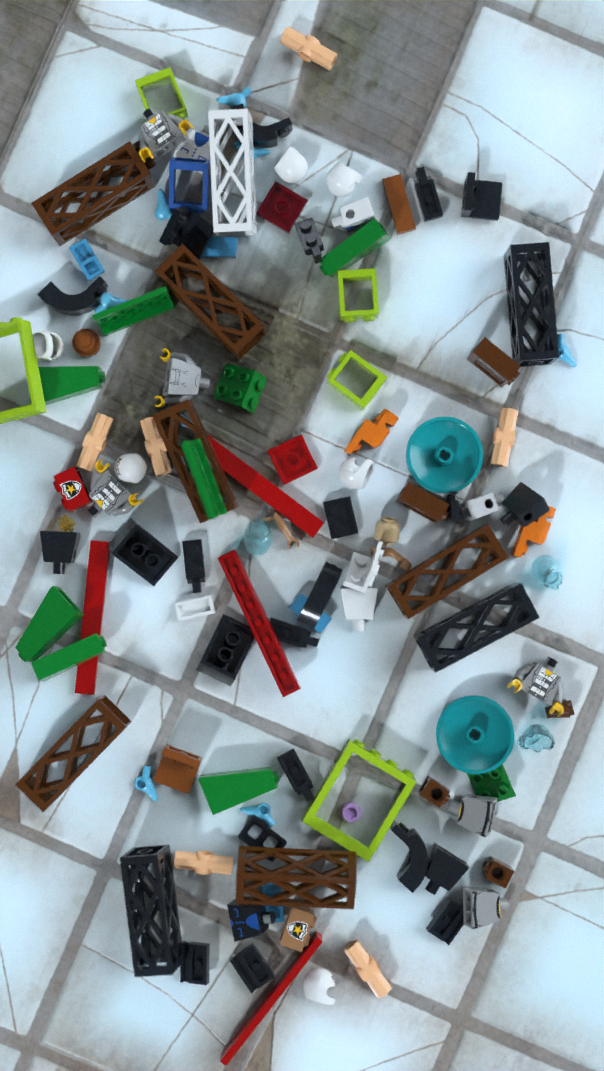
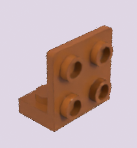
[153,744,203,794]

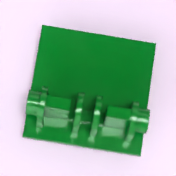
[467,764,516,802]

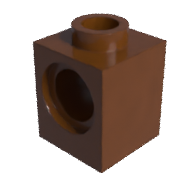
[418,775,450,808]
[482,856,515,889]

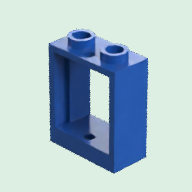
[169,157,210,213]

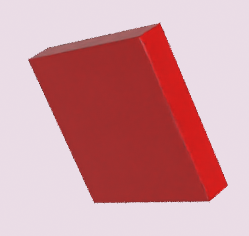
[267,434,318,485]

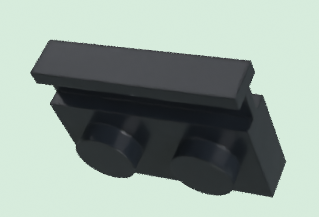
[444,491,462,522]
[323,496,358,540]
[426,897,464,945]
[180,941,210,985]
[230,943,275,993]

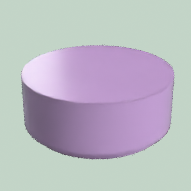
[341,802,361,823]

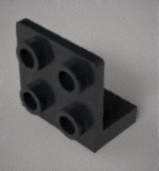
[461,172,502,221]
[159,207,214,260]

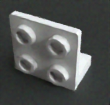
[343,541,384,593]

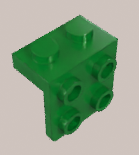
[213,363,267,414]

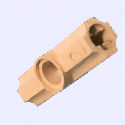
[280,26,337,70]
[490,408,518,467]
[76,412,114,472]
[140,417,172,476]
[174,850,234,875]
[344,939,392,998]

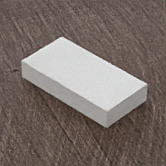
[174,594,216,622]

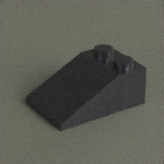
[106,518,179,586]
[196,614,255,686]

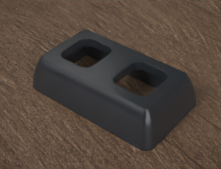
[238,817,287,862]

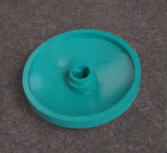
[406,417,483,494]
[436,696,514,774]

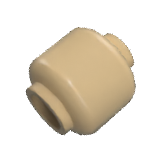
[374,517,400,546]

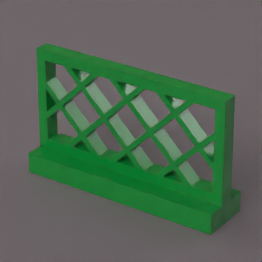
[92,286,175,336]
[181,438,227,520]

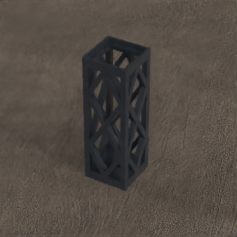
[503,242,559,367]
[414,583,540,673]
[120,844,184,977]

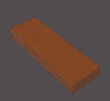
[382,174,416,235]

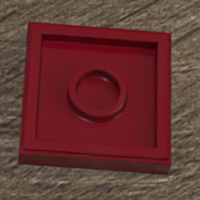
[256,181,308,234]

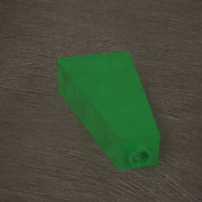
[319,218,391,278]
[30,366,105,405]
[15,586,84,662]
[31,633,107,682]
[198,767,280,815]

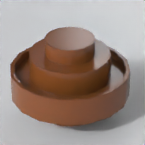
[72,328,101,357]

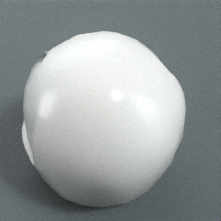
[274,146,308,183]
[326,162,362,197]
[33,330,64,362]
[114,453,147,484]
[338,457,374,489]
[303,968,336,1005]

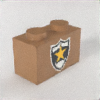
[280,906,317,952]

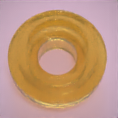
[58,514,76,532]

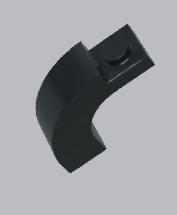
[227,103,292,148]
[37,276,108,316]
[297,562,342,629]
[390,820,428,893]

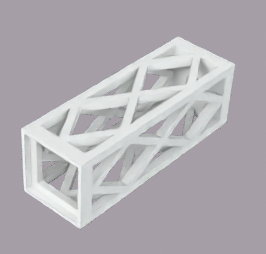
[208,109,257,237]

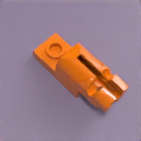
[344,409,399,456]
[510,506,556,558]

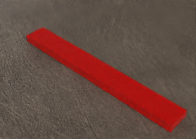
[204,434,324,538]
[75,540,110,695]
[218,549,301,697]
[220,931,323,1066]

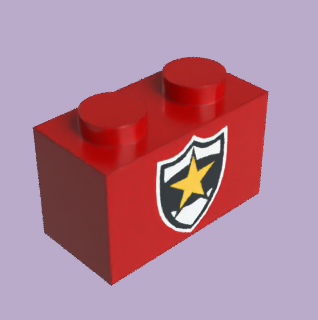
[53,467,93,512]

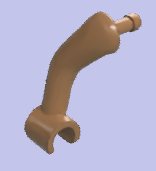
[263,512,299,549]
[371,546,412,572]

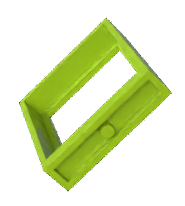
[0,317,47,424]
[302,739,417,862]

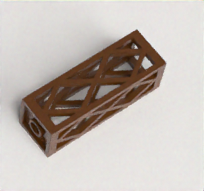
[31,141,155,246]
[155,243,266,360]
[152,399,239,524]
[385,524,509,619]
[15,695,132,812]
[236,846,357,909]

